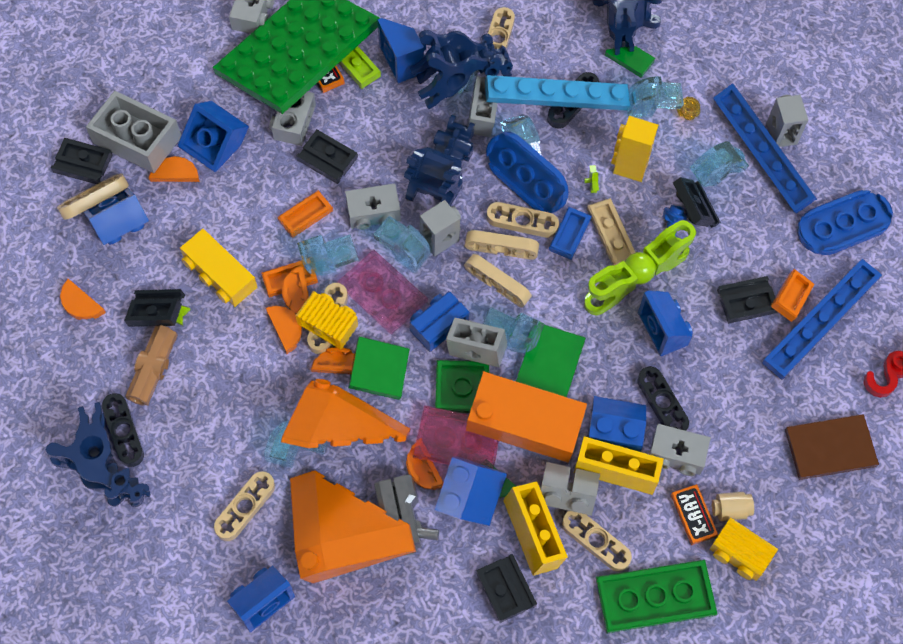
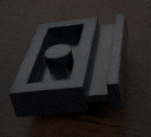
[296,129,358,184]
[51,137,113,184]
[673,177,721,228]
[717,276,778,324]
[124,289,185,327]
[476,554,537,623]

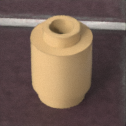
[712,492,754,521]

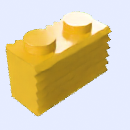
[296,291,358,350]
[709,517,778,581]

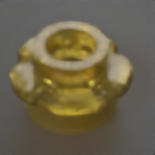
[677,97,700,120]

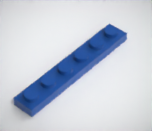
[713,83,817,214]
[762,259,882,380]

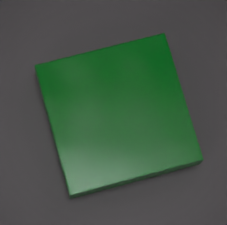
[348,336,410,400]
[435,360,489,413]

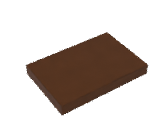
[785,414,879,480]

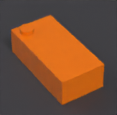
[466,371,587,463]

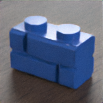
[409,291,470,352]

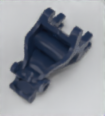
[592,0,662,55]
[410,30,513,109]
[404,115,475,207]
[45,402,151,507]

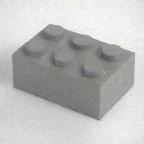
[86,91,181,173]

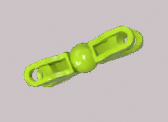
[584,220,696,316]

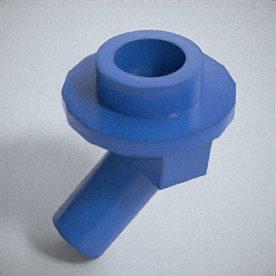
[662,205,687,236]

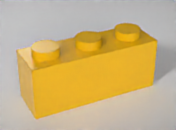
[611,116,659,182]
[180,229,258,307]
[574,437,664,495]
[503,481,568,576]

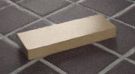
[587,198,636,265]

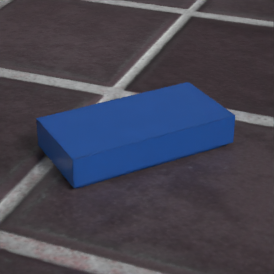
[548,207,592,260]

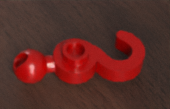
[864,351,903,398]

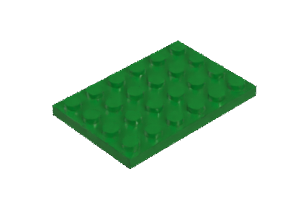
[213,0,380,114]

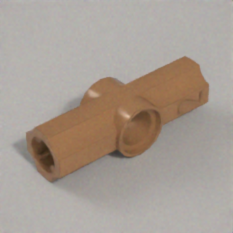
[126,325,178,406]

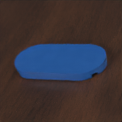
[486,132,569,213]
[797,190,893,255]

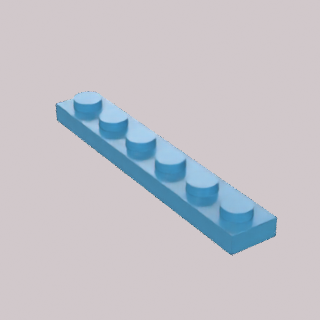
[485,75,630,111]

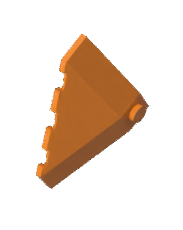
[281,379,410,448]
[290,470,416,583]

